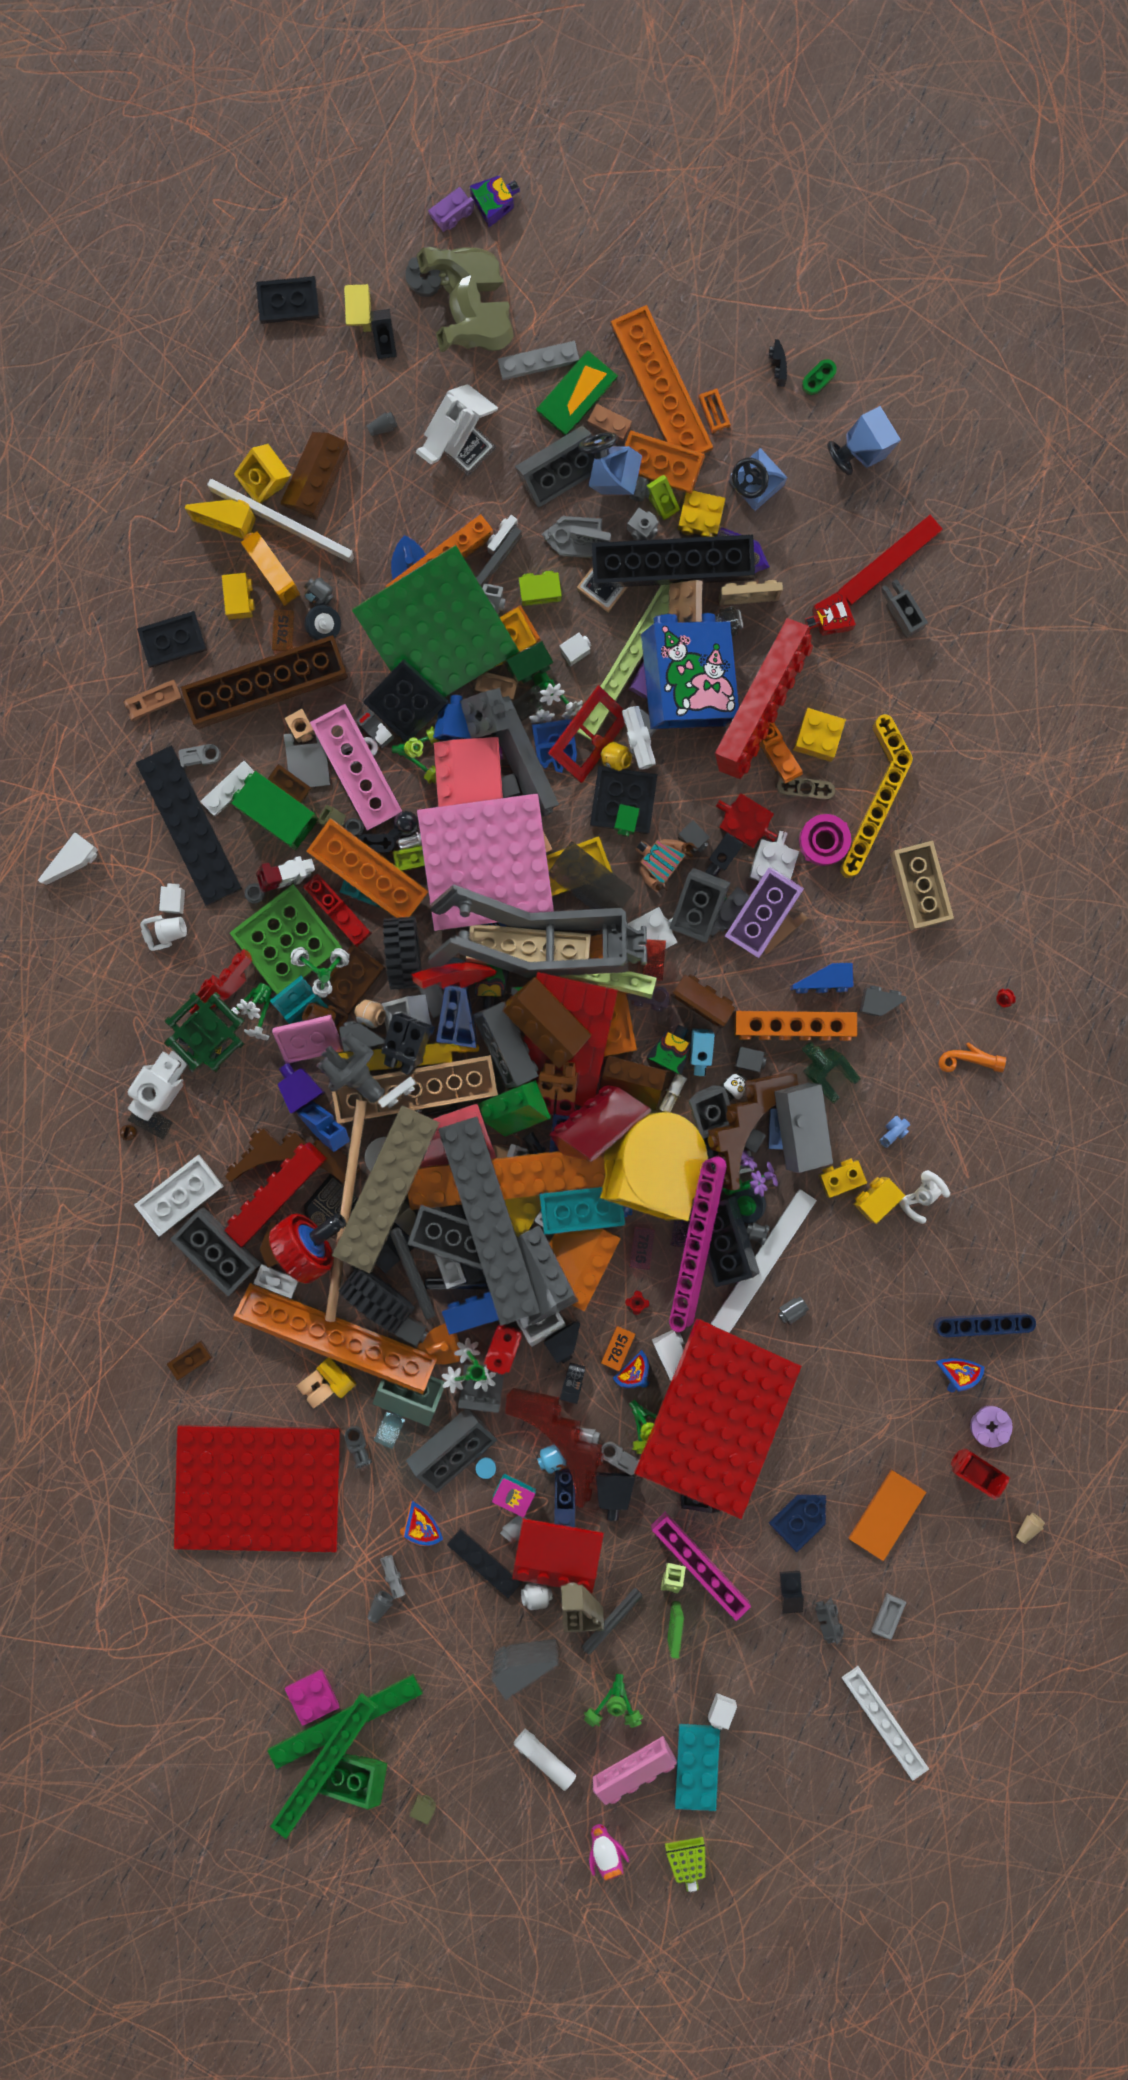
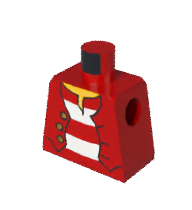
[805,589,856,636]

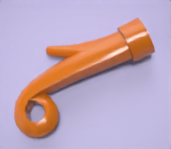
[939,1043,1006,1073]

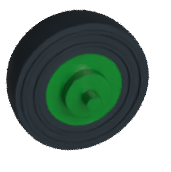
[732,1188,766,1223]

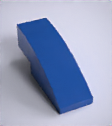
[296,1101,350,1152]

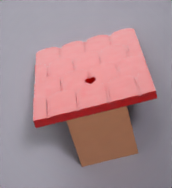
[515,972,618,1107]

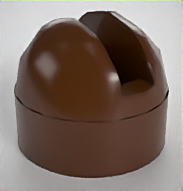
[120,1125,137,1141]

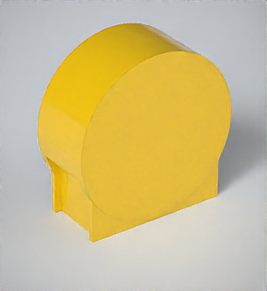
[600,1112,708,1221]

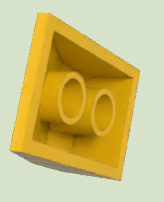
[185,500,256,539]

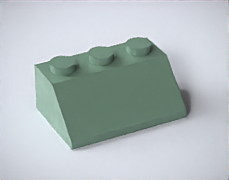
[372,1376,445,1426]

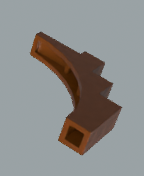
[708,1072,798,1190]
[225,1128,362,1184]

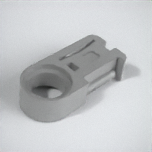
[179,744,221,769]
[600,1442,640,1475]

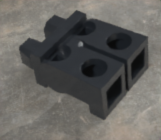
[381,1013,435,1075]

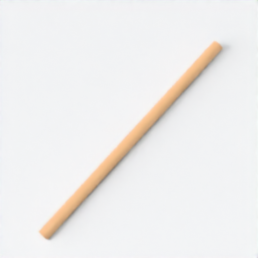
[325,1099,367,1322]

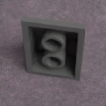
[670,868,731,943]

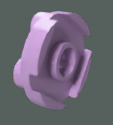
[970,1406,1012,1448]

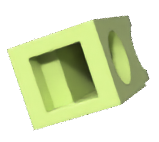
[661,1563,686,1593]

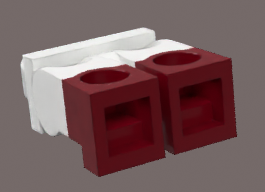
[256,856,315,893]

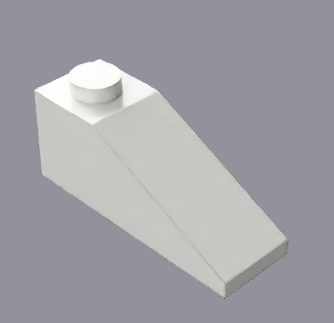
[38,833,98,885]

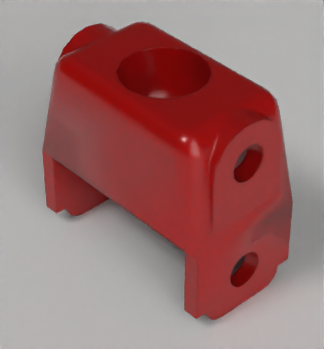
[483,1323,522,1374]
[951,1449,1010,1500]

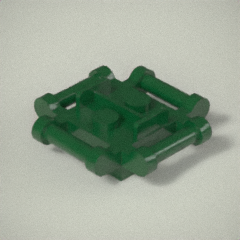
[164,992,245,1073]

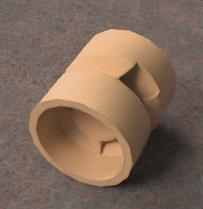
[296,1370,334,1409]

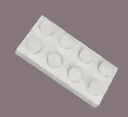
[134,1155,224,1237]

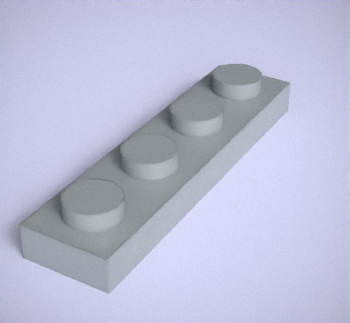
[498,341,579,380]

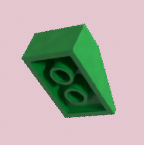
[318,1754,388,1809]

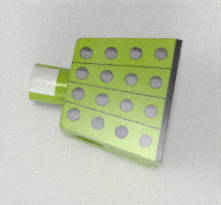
[665,1837,705,1892]

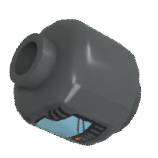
[304,578,334,607]

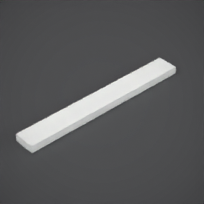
[207,479,354,563]
[711,1189,817,1333]

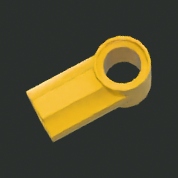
[316,1357,357,1398]

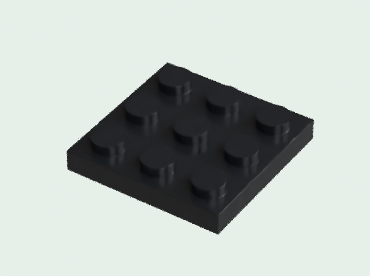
[363,659,448,742]
[590,766,658,834]

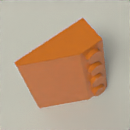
[549,1228,621,1312]

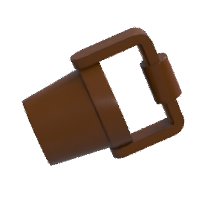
[302,1003,348,1035]

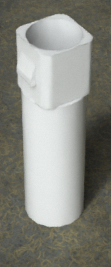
[514,1729,576,1791]

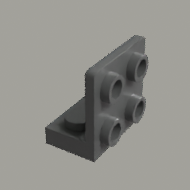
[458,1364,504,1413]

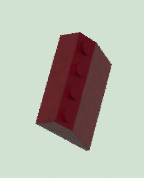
[549,1085,651,1162]

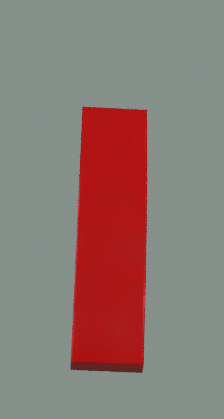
[412,962,496,989]

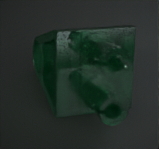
[802,1042,861,1104]

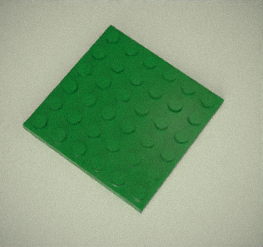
[352,545,520,697]

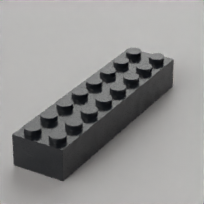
[592,534,755,589]

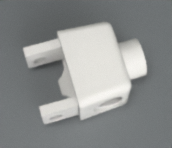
[128,1051,187,1121]

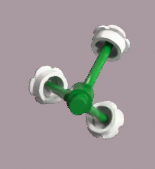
[291,947,349,997]

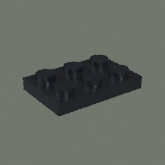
[256,276,320,324]
[137,611,207,668]

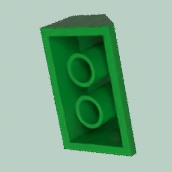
[478,1080,551,1137]

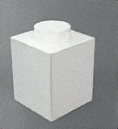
[559,632,591,667]
[159,883,185,914]
[708,1693,737,1729]

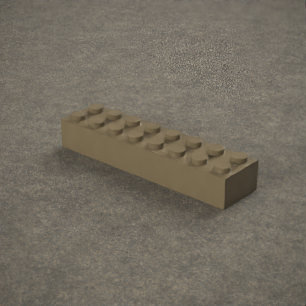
[332,1106,440,1273]

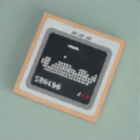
[577,567,628,613]

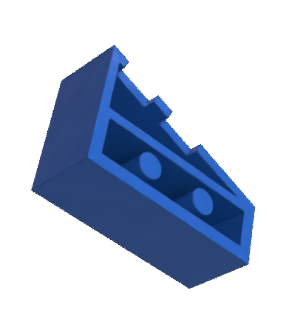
[442,1291,499,1335]

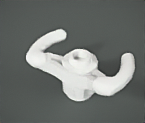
[899,1170,950,1224]

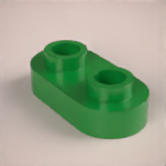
[802,359,837,395]

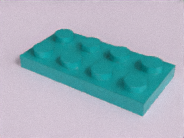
[540,1187,625,1234]
[675,1724,720,1811]

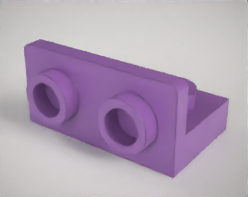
[428,187,474,232]

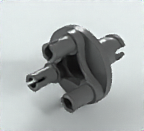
[317,1032,385,1103]

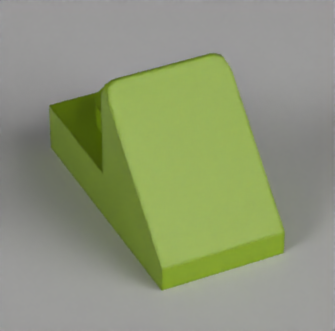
[646,475,680,520]

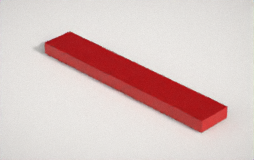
[838,514,943,606]

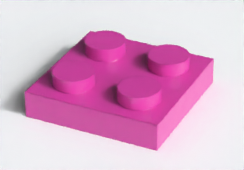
[285,1669,340,1726]

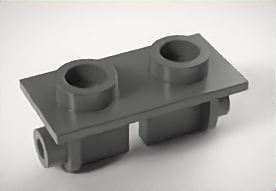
[815,1597,844,1644]

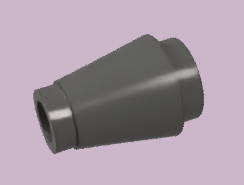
[367,412,398,436]
[367,1591,393,1623]

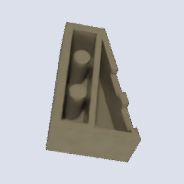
[562,1583,604,1632]

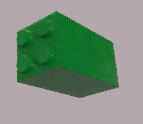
[232,771,318,851]

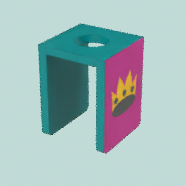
[492,1474,536,1518]

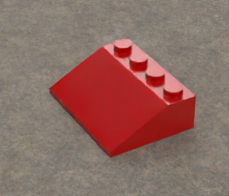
[512,1519,604,1593]

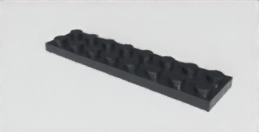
[136,745,243,906]

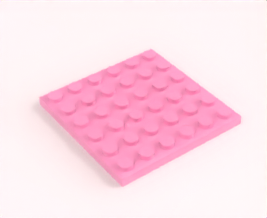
[417,794,554,931]

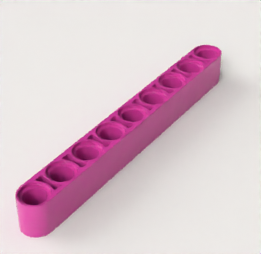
[669,1156,726,1332]

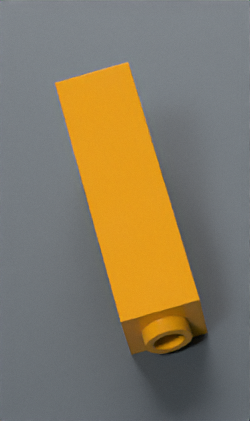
[241,531,300,606]

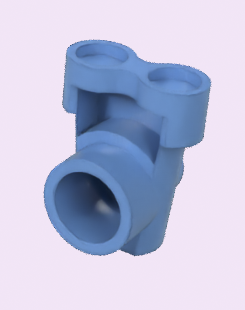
[879,1116,910,1148]

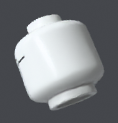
[521,1583,552,1610]

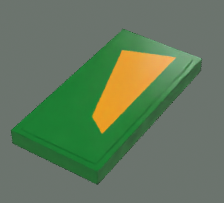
[536,350,618,436]

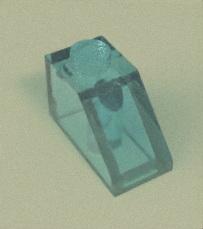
[374,1412,405,1449]

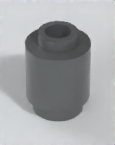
[778,1297,809,1325]

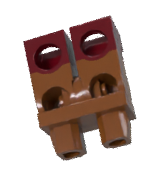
[538,1060,578,1116]

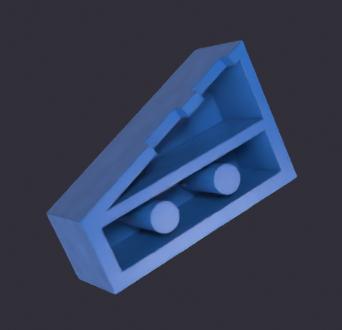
[436,984,477,1048]

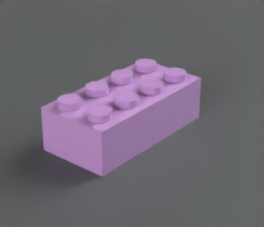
[725,867,804,958]

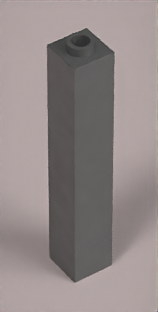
[495,696,559,817]

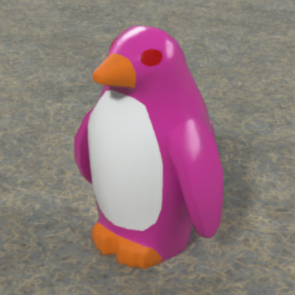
[589,1824,629,1881]

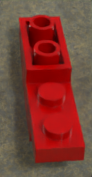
[303,873,372,947]
[190,949,252,1014]

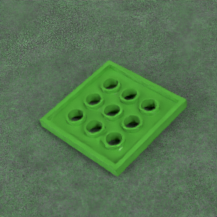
[230,884,343,994]

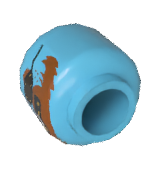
[537,1444,569,1474]

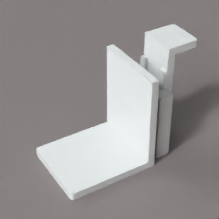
[416,384,498,464]

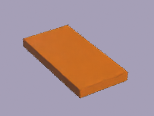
[624,430,705,494]
[848,1469,927,1561]

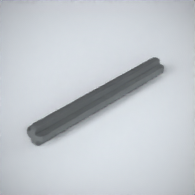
[390,1228,436,1319]

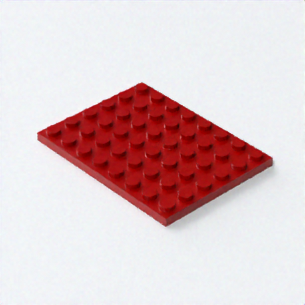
[634,1319,802,1519]
[174,1425,341,1552]

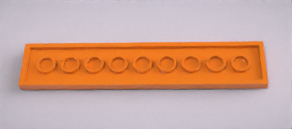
[408,1151,606,1210]
[233,1283,438,1394]

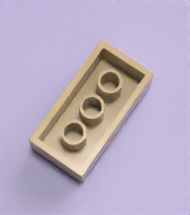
[890,841,954,931]

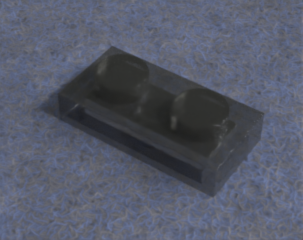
[512,686,547,722]

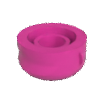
[799,814,851,866]

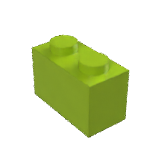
[519,571,562,606]

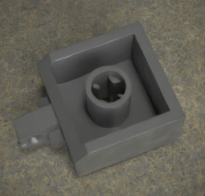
[460,688,514,739]

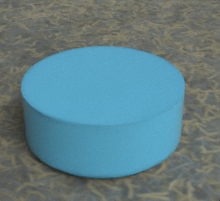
[476,1457,496,1479]

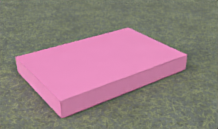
[272,1015,344,1064]

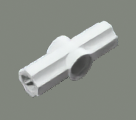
[622,706,656,770]

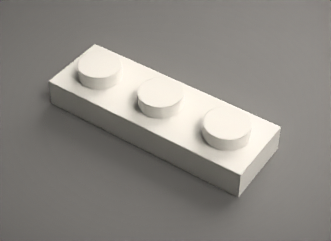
[200,761,254,817]

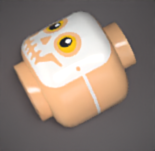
[354,1000,386,1028]

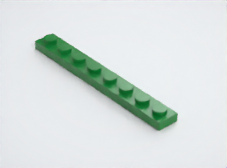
[267,1674,423,1769]
[270,1693,378,1839]

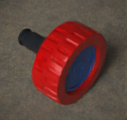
[269,1213,346,1284]

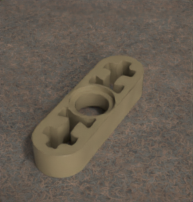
[776,778,835,801]

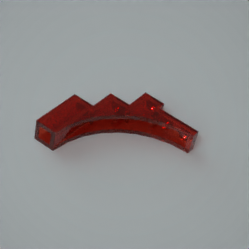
[505,1388,604,1508]

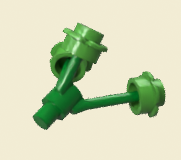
[584,1674,643,1728]

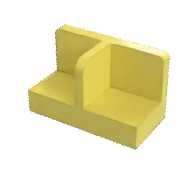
[344,284,372,332]

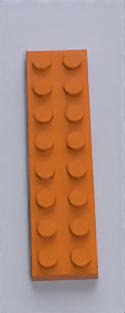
[611,305,713,454]

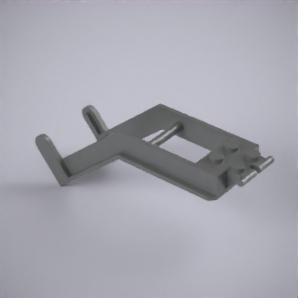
[428,884,647,977]

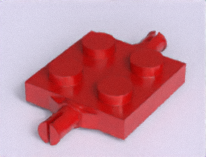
[716,793,778,848]

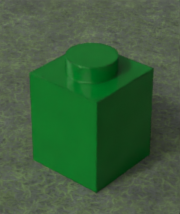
[614,804,639,837]

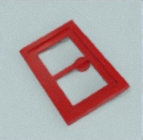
[548,685,625,783]

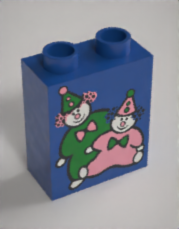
[641,613,739,729]

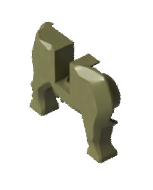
[417,247,514,352]

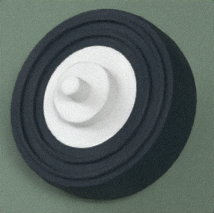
[305,605,341,641]

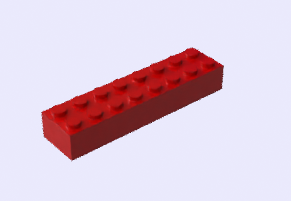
[715,618,813,780]

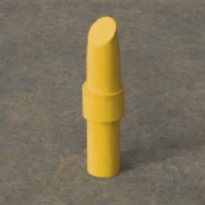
[444,1044,479,1053]

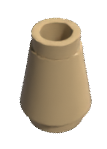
[1016,1513,1045,1544]

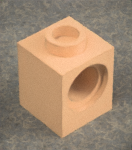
[285,709,315,743]

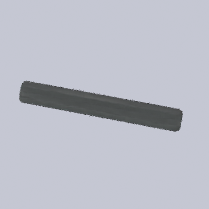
[582,1588,643,1655]

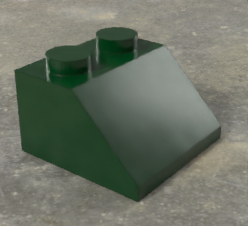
[504,641,554,684]

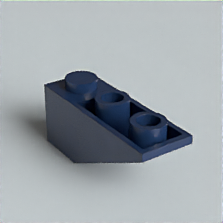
[554,1469,575,1528]

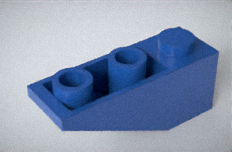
[790,963,853,994]

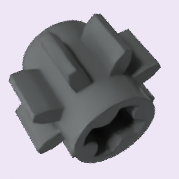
[629,476,650,501]

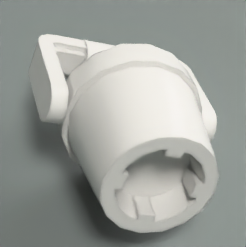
[140,915,187,951]

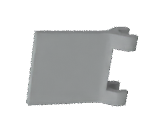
[284,734,330,787]

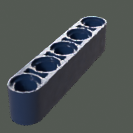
[933,1313,1036,1337]

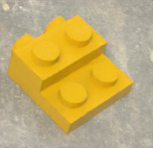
[678,491,725,537]

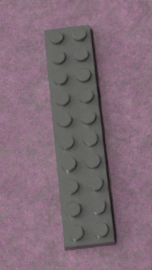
[438,1117,540,1325]

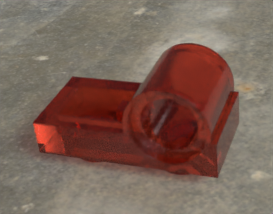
[642,939,666,981]

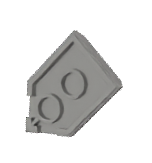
[541,516,602,558]

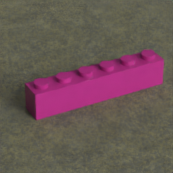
[651,1511,751,1621]

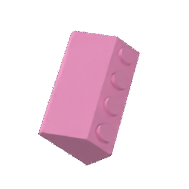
[593,1736,677,1805]

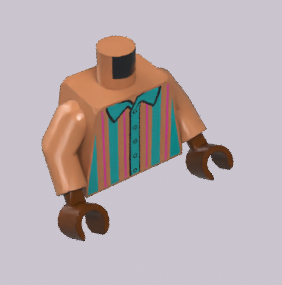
[635,839,698,897]

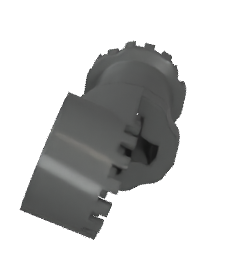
[344,1425,372,1469]

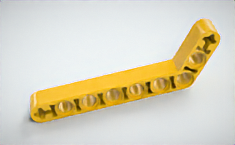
[840,714,913,878]

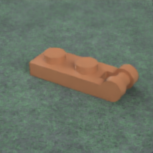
[123,679,183,721]

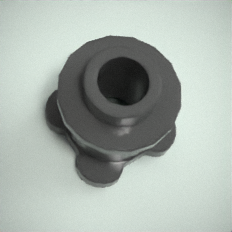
[746,1222,769,1245]

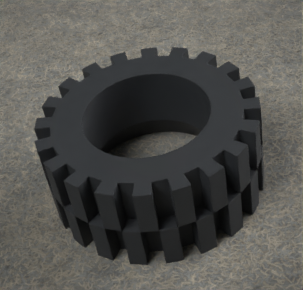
[383,916,421,990]
[339,1267,415,1334]

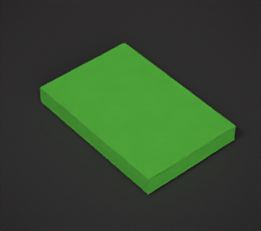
[667,1601,684,1659]

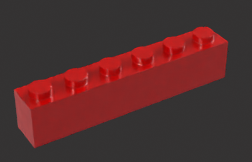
[224,1142,327,1247]

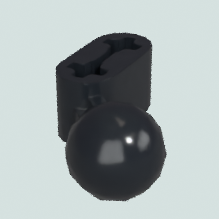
[358,811,419,853]

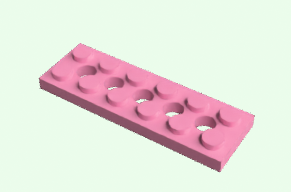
[310,704,402,830]

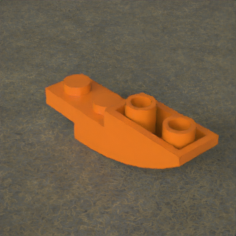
[760,723,803,784]

